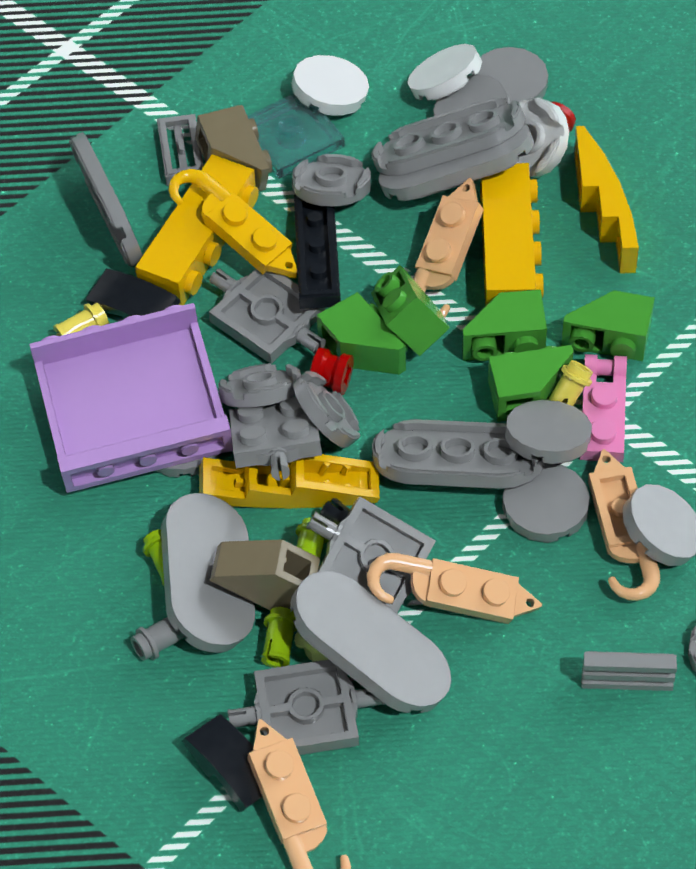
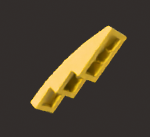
[574,126,639,274]
[199,454,380,509]

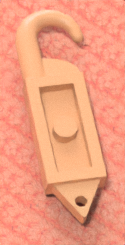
[413,178,483,318]
[588,449,660,601]
[367,553,542,624]
[247,719,351,869]

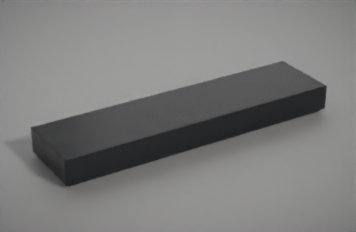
[294,194,341,309]

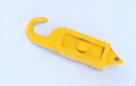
[168,169,298,278]

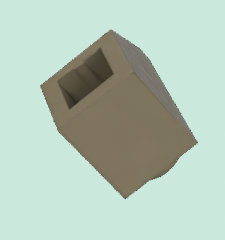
[195,105,272,191]
[210,539,320,611]

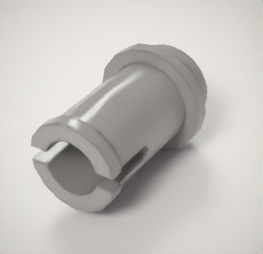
[131,617,187,661]

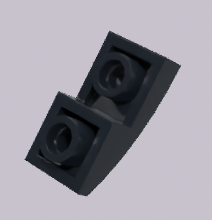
[85,268,181,319]
[182,714,262,812]

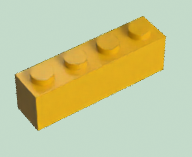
[135,154,259,306]
[480,163,544,307]

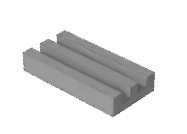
[157,114,204,186]
[582,651,677,691]

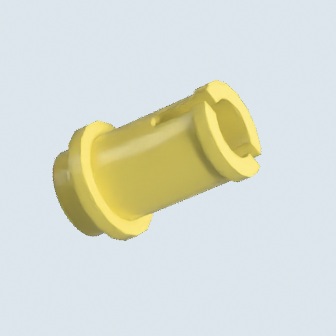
[53,303,109,336]
[547,360,593,406]

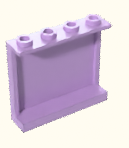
[29,303,233,493]

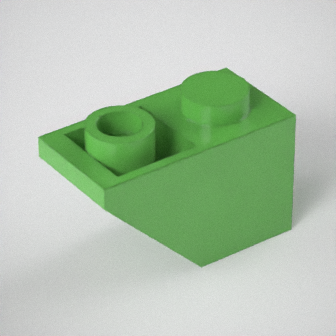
[371,265,450,356]
[462,289,547,361]
[561,290,655,361]
[317,292,408,375]
[488,345,574,422]

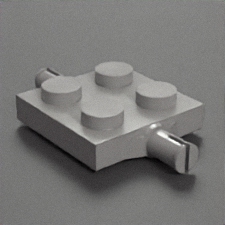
[209,269,326,364]
[229,397,322,481]
[306,496,436,613]
[227,659,385,755]

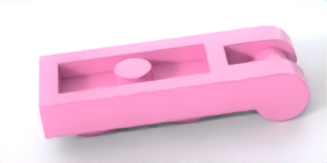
[580,354,627,462]

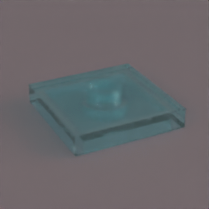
[247,94,345,179]

